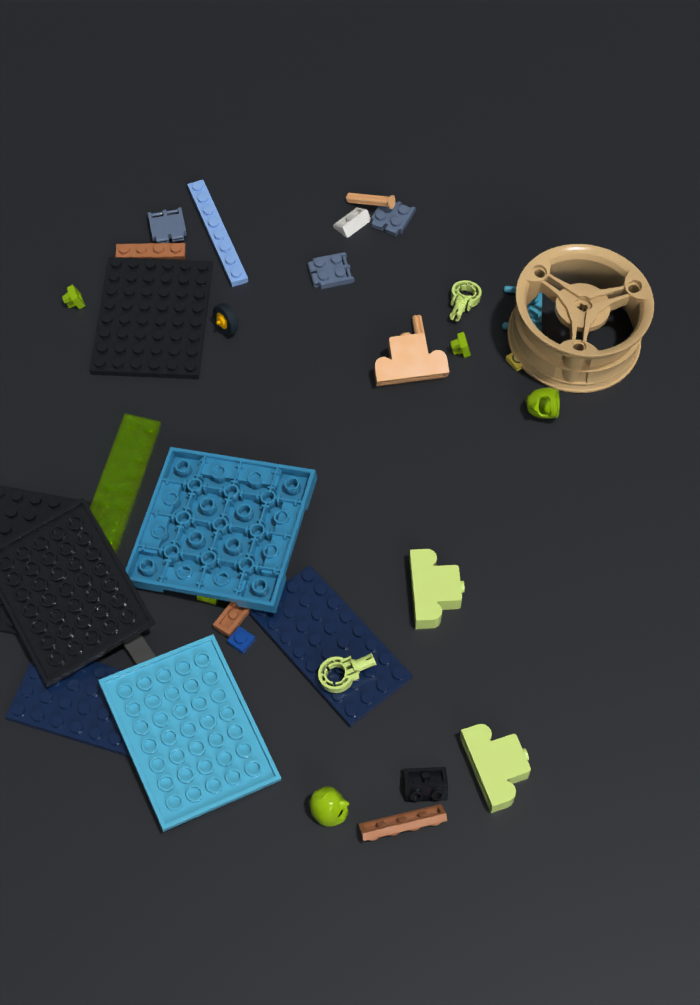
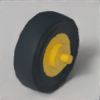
[213,303,238,335]

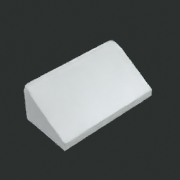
[333,207,371,238]

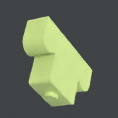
[409,549,465,629]
[460,724,531,813]

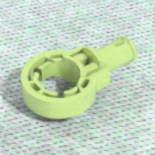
[449,280,482,321]
[318,653,377,693]

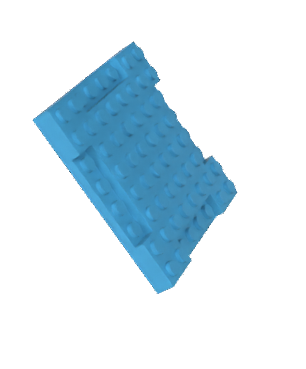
[125,447,317,613]

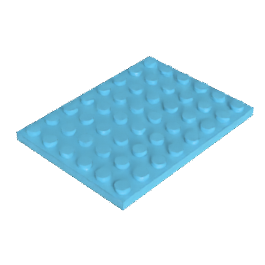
[98,634,281,832]

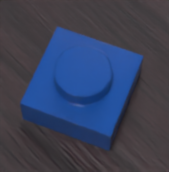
[227,626,255,654]

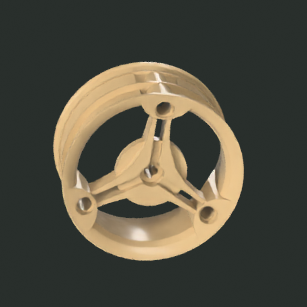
[507,244,654,393]

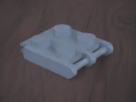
[371,201,416,236]
[147,207,187,243]
[308,252,355,289]

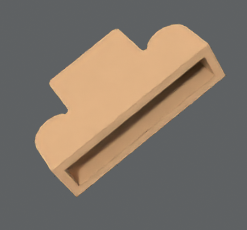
[374,332,449,386]

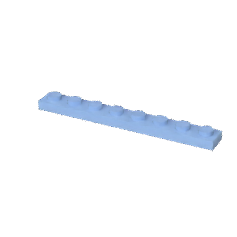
[187,180,248,287]

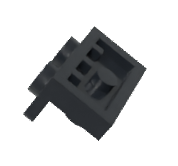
[404,767,448,802]

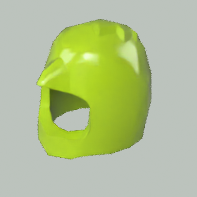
[525,388,560,419]
[309,786,349,827]

